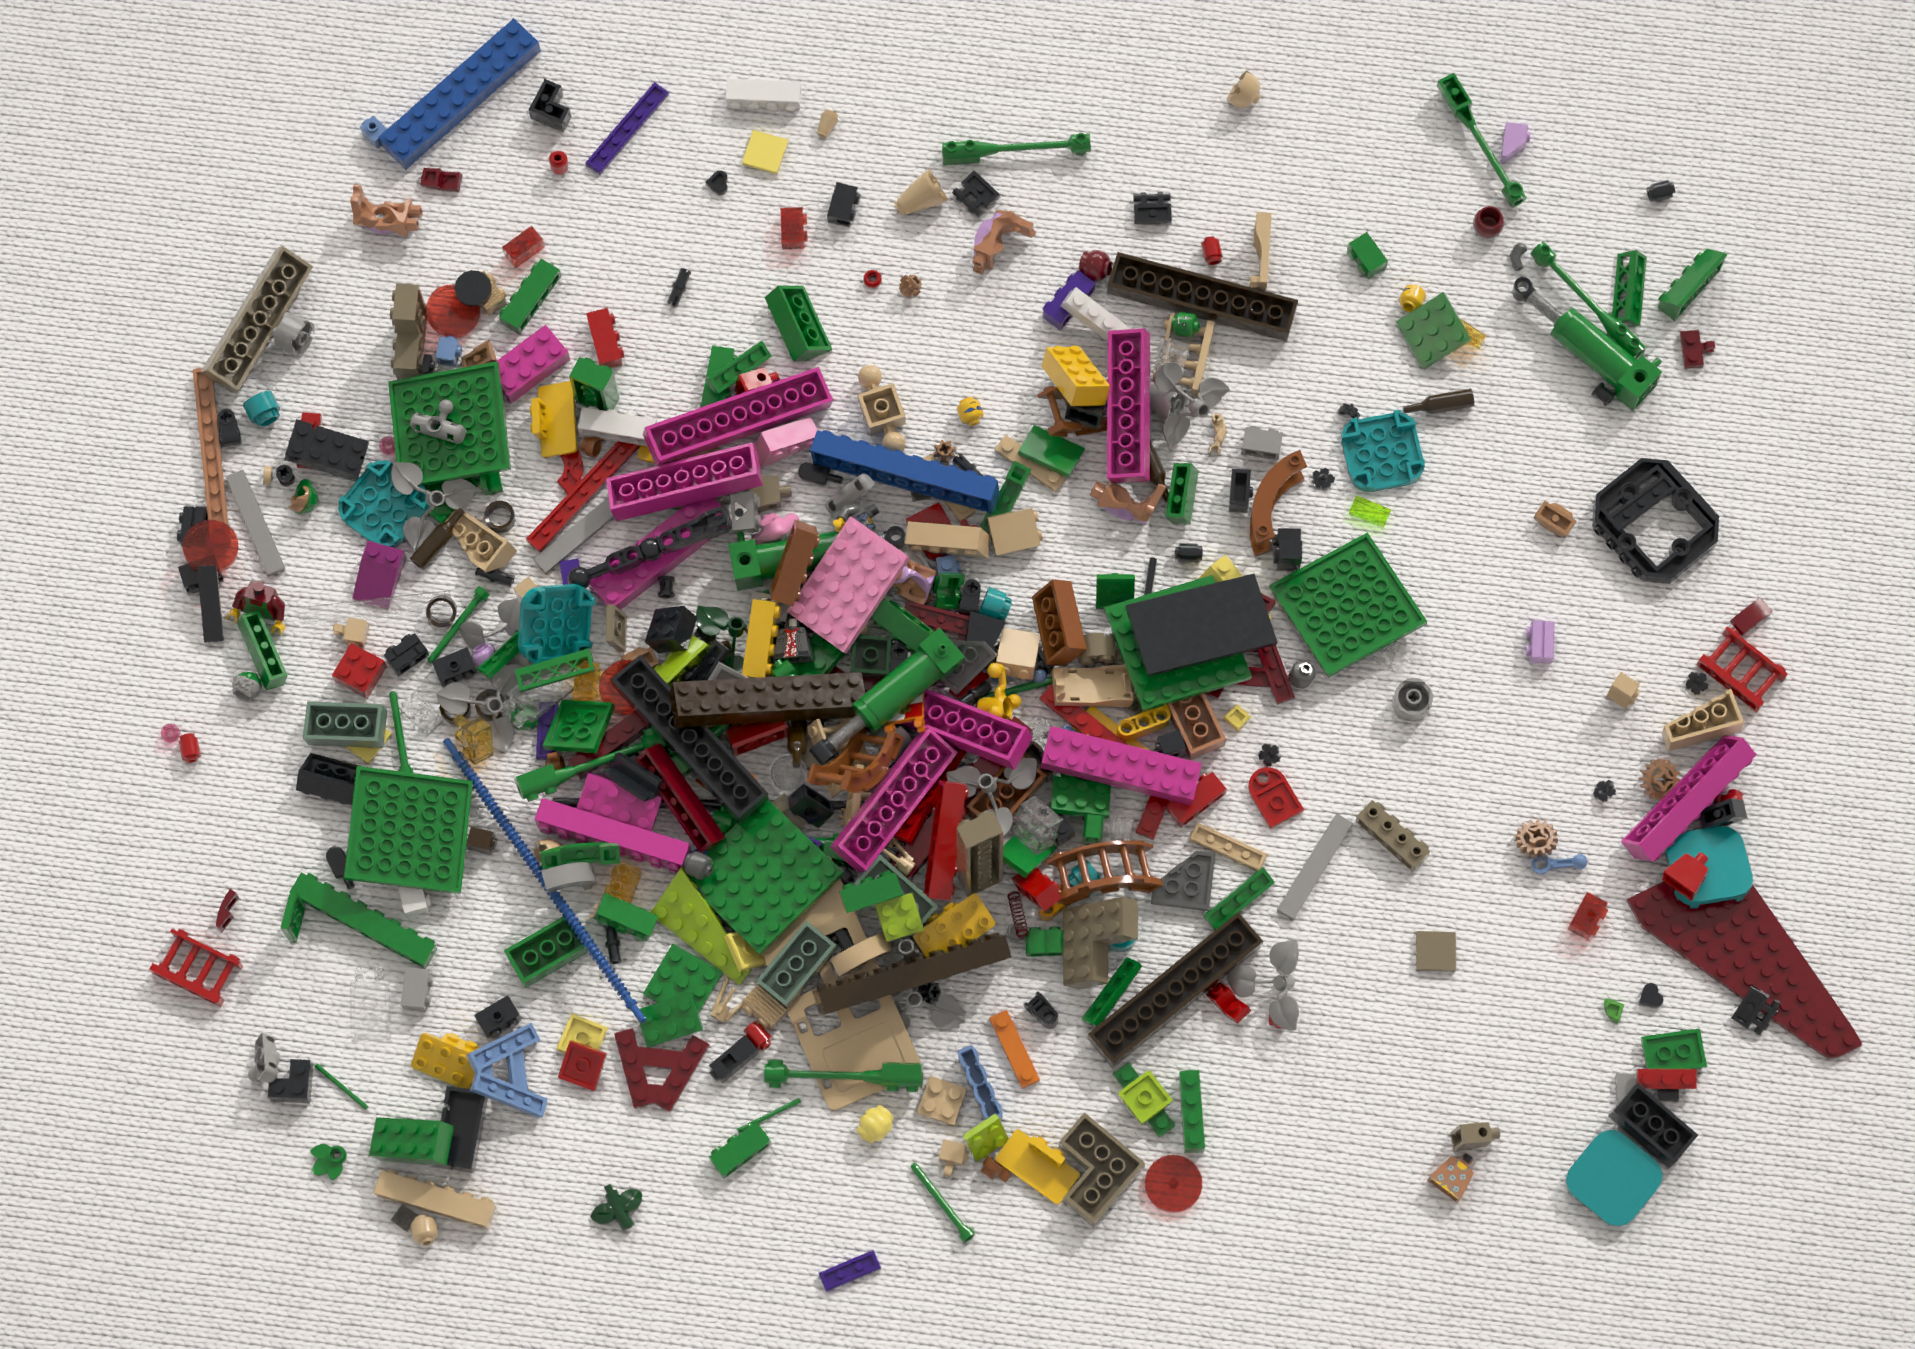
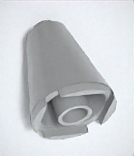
[1150,382,1187,421]

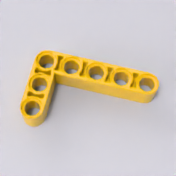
[1116,705,1171,742]

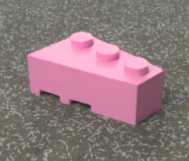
[754,417,817,468]

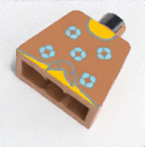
[1427,1153,1474,1204]

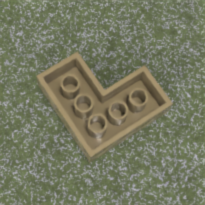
[390,284,428,380]
[1063,897,1138,989]
[1059,1112,1145,1227]

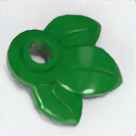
[310,1144,347,1180]

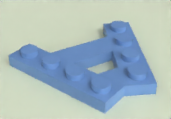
[466,1023,548,1118]

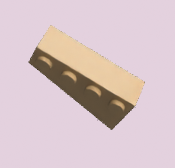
[905,521,991,559]
[1662,689,1744,752]

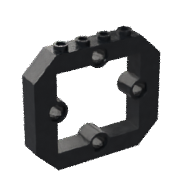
[1592,458,1719,584]

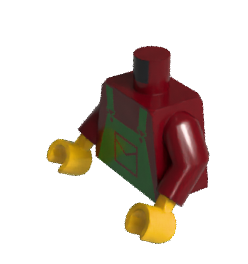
[226,581,285,635]

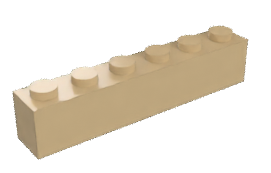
[374,1169,496,1230]

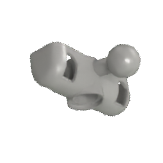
[410,400,467,444]
[825,474,875,515]
[248,1032,280,1083]

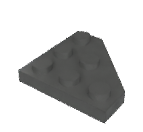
[943,640,998,695]
[1151,851,1216,911]

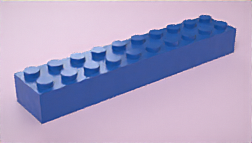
[378,18,541,170]
[810,430,1000,514]

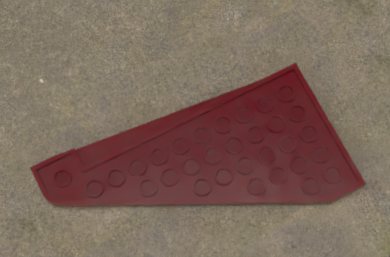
[1626,881,1863,1059]

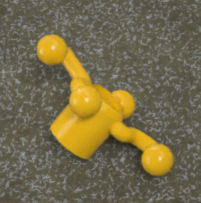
[977,663,1021,720]

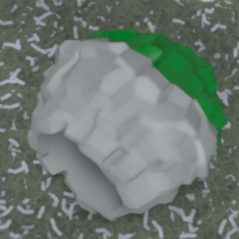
[232,672,262,702]

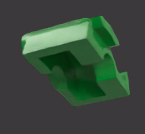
[932,573,965,609]

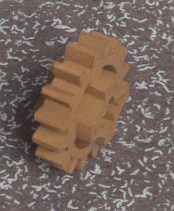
[1639,758,1681,801]
[1516,819,1558,859]

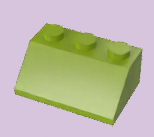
[654,635,709,687]

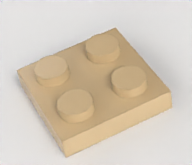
[917,1076,967,1126]

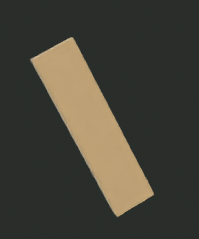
[1189,822,1268,871]

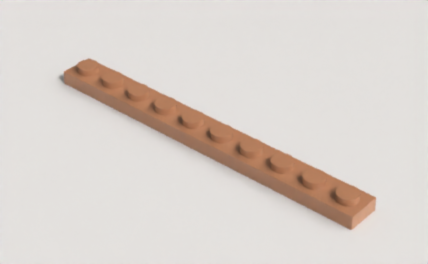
[193,368,231,548]

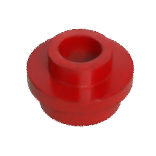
[863,270,882,288]

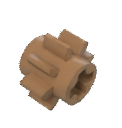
[899,274,922,297]
[933,440,956,464]

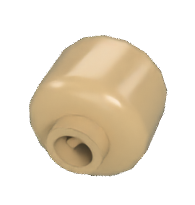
[410,1215,438,1246]

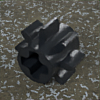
[916,982,941,1004]

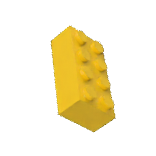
[1041,345,1110,406]
[742,599,782,678]

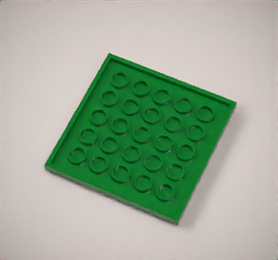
[388,361,511,487]
[1269,532,1427,678]
[1104,575,1252,712]
[343,766,473,894]
[687,800,845,956]

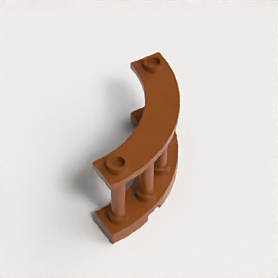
[1037,379,1151,437]
[1250,450,1307,557]
[807,728,904,793]
[1046,840,1163,906]

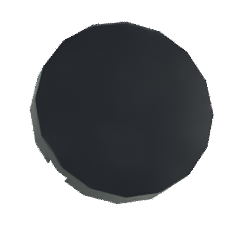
[454,270,492,307]

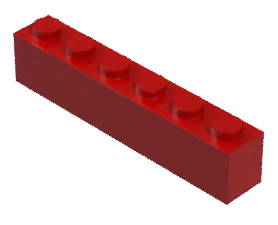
[923,780,968,901]

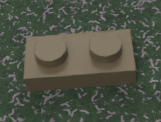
[771,793,808,829]

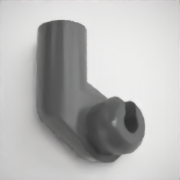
[1510,243,1527,271]

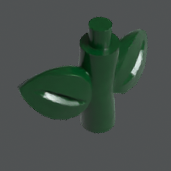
[590,1184,642,1231]

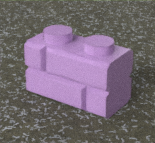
[1526,620,1555,664]

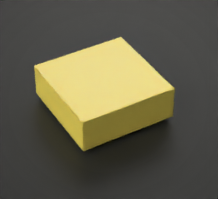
[1223,704,1251,732]

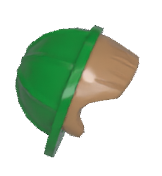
[288,479,319,515]

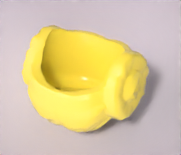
[856,1105,894,1143]

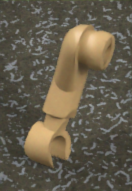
[1209,413,1227,455]

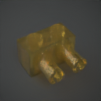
[572,660,604,701]
[453,714,494,765]
[604,862,642,904]

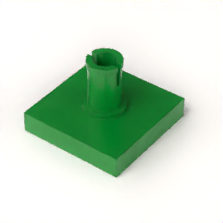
[1096,573,1135,609]

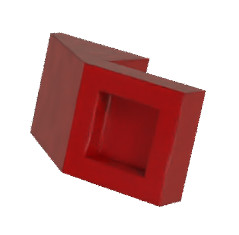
[1206,982,1251,1024]

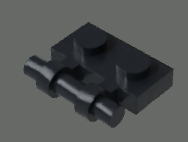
[952,170,1000,218]
[1133,192,1172,225]
[1731,985,1781,1035]

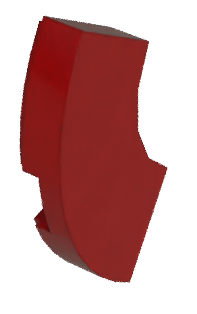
[557,448,584,494]

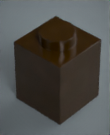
[466,827,497,855]

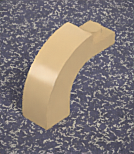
[830,932,894,976]

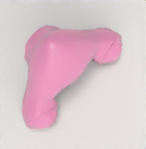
[750,513,800,545]

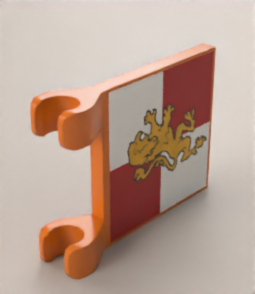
[885,693,925,733]

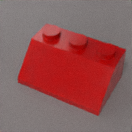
[726,721,788,757]

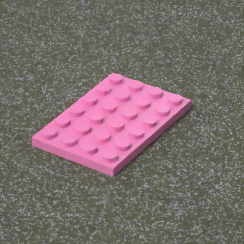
[787,516,910,654]

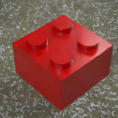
[332,643,387,699]

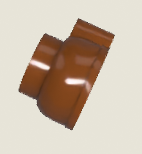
[580,436,604,458]
[545,752,566,770]
[981,1156,1012,1183]

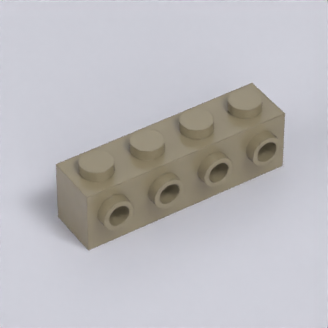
[1355,800,1430,872]

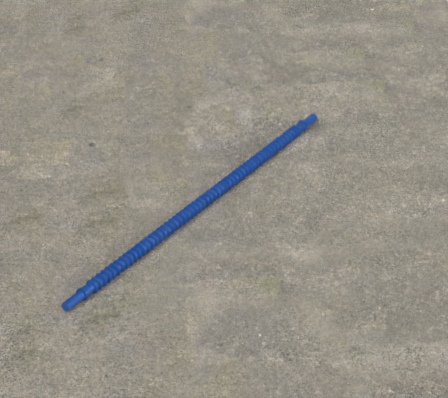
[443,738,646,1024]

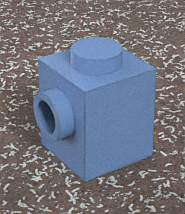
[360,115,387,149]
[435,336,462,367]
[936,555,961,576]

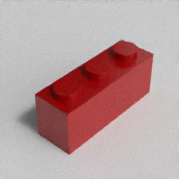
[586,308,625,368]
[1166,771,1227,828]
[1011,868,1062,912]

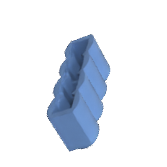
[958,1045,1003,1121]

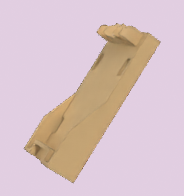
[1249,212,1272,291]
[1052,665,1133,707]

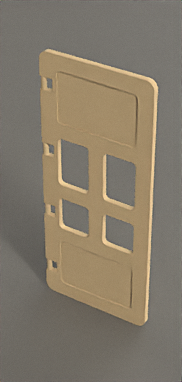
[762,857,921,1110]

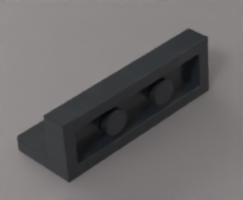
[602,752,664,802]

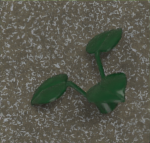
[696,605,785,674]

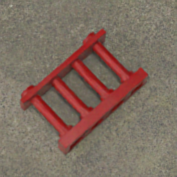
[1696,626,1788,713]
[149,929,243,1007]

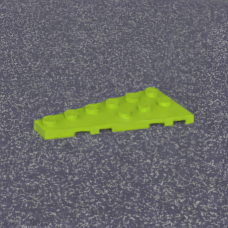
[651,867,752,985]

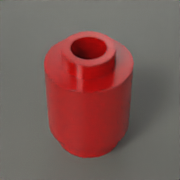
[549,151,569,175]
[1201,236,1223,265]
[179,733,201,763]
[744,1021,772,1051]

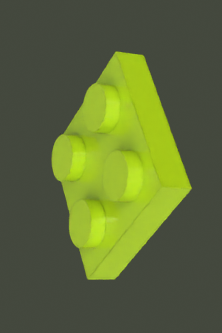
[875,893,924,942]
[1118,1070,1173,1125]
[962,1114,1009,1162]

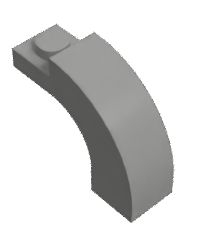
[541,862,597,893]

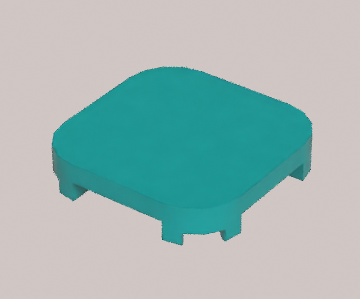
[1341,410,1425,492]
[338,459,430,548]
[518,584,596,664]
[1665,826,1753,908]
[1565,1130,1663,1227]

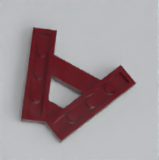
[904,600,969,687]
[1205,645,1295,705]
[614,1028,710,1113]

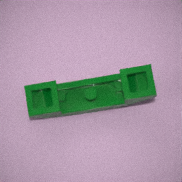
[979,461,1031,533]
[540,842,620,871]

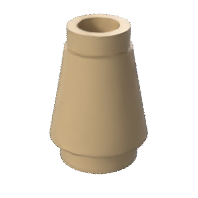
[817,109,839,138]

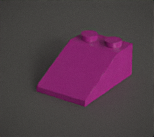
[352,541,407,610]

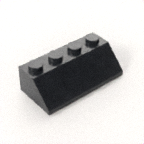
[296,753,359,805]

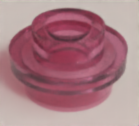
[379,436,395,455]
[161,723,180,743]

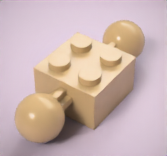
[858,365,906,452]

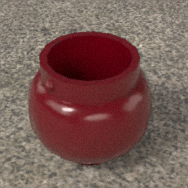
[1473,206,1505,238]
[1079,250,1113,281]

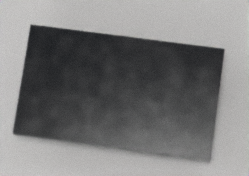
[1125,573,1277,677]

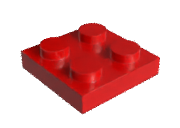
[558,1040,608,1091]

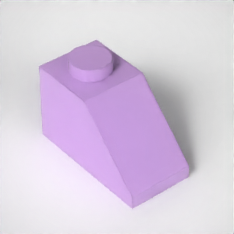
[1500,122,1531,164]

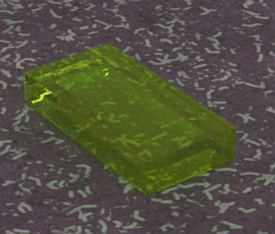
[1349,495,1391,528]

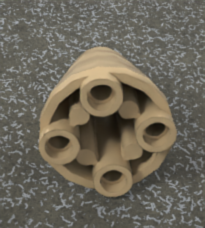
[894,169,948,216]

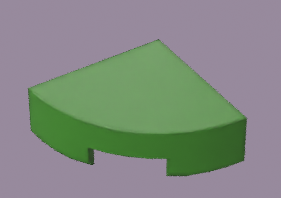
[1604,998,1624,1024]

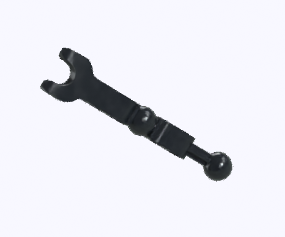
[567,507,732,588]

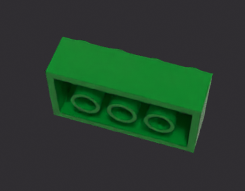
[569,357,619,411]
[504,912,588,988]
[368,1117,454,1165]

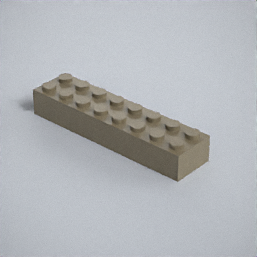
[201,246,313,393]

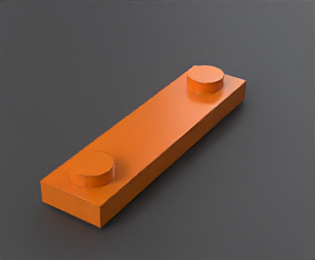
[989,1010,1040,1089]

